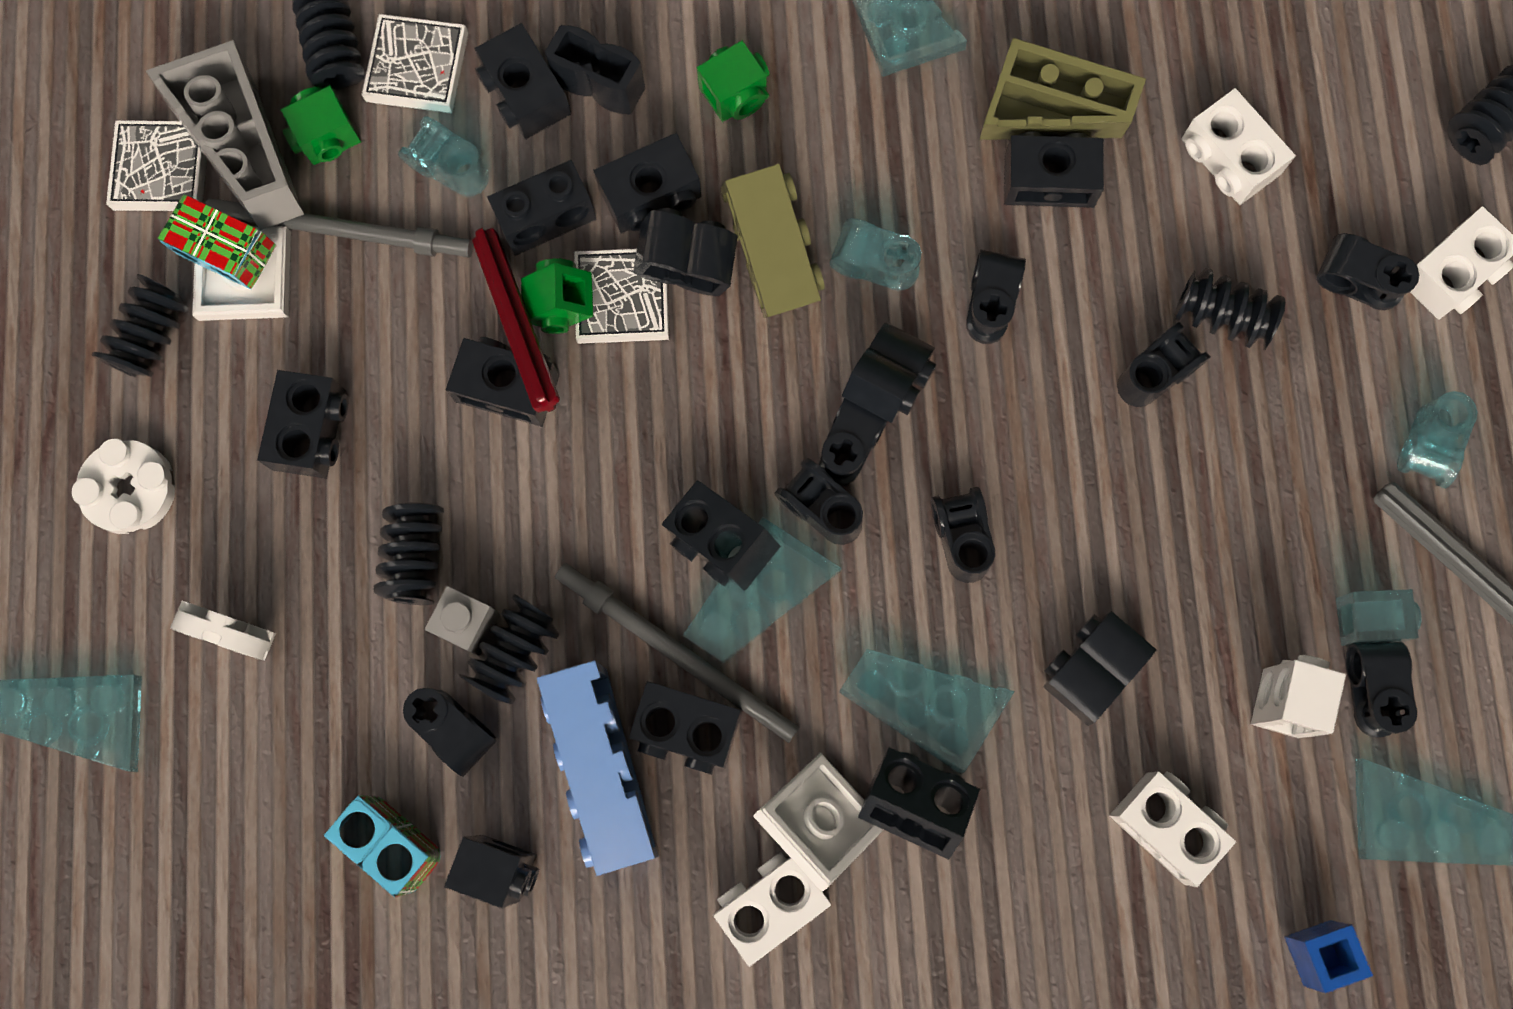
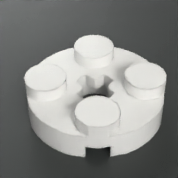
[72,439,175,534]
[170,601,276,660]

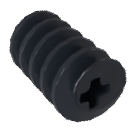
[292,0,365,89]
[1447,64,1513,165]
[1175,268,1286,350]
[92,274,190,378]
[373,502,444,605]
[459,594,560,704]

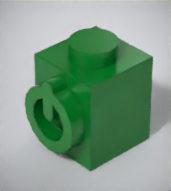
[696,40,770,123]
[281,86,361,166]
[521,258,593,334]

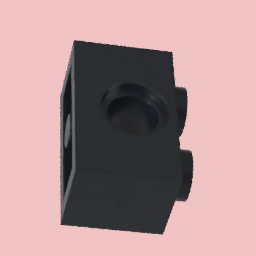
[474,23,571,140]
[1004,131,1104,208]
[593,133,702,234]
[445,337,559,427]

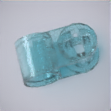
[398,116,489,196]
[829,219,921,291]
[1396,391,1478,489]

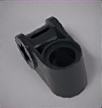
[1316,233,1420,310]
[966,249,1026,344]
[1117,322,1211,407]
[819,398,888,486]
[774,458,863,545]
[930,487,995,583]
[1345,642,1417,738]
[403,688,498,777]

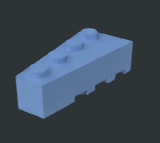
[537,661,659,876]

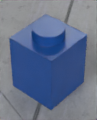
[1284,920,1373,993]

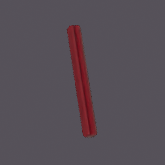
[472,228,560,413]

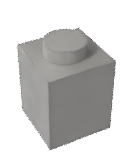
[424,586,501,656]

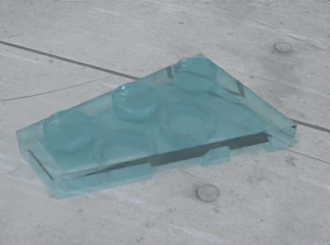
[852,0,967,77]
[683,517,842,663]
[839,649,1015,774]
[0,675,142,772]
[1355,759,1513,866]

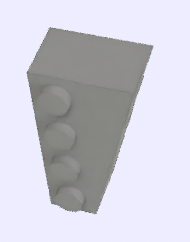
[145,40,304,230]

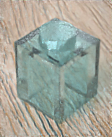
[1336,589,1422,646]

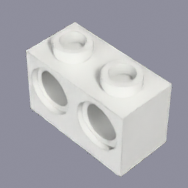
[1182,88,1296,205]
[1410,206,1513,320]
[1251,655,1346,738]
[1109,771,1236,887]
[714,852,831,967]

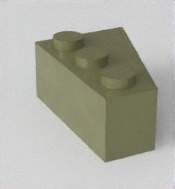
[979,38,1146,140]
[720,164,825,318]

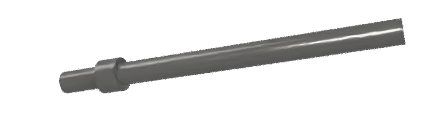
[206,198,473,258]
[555,563,800,743]

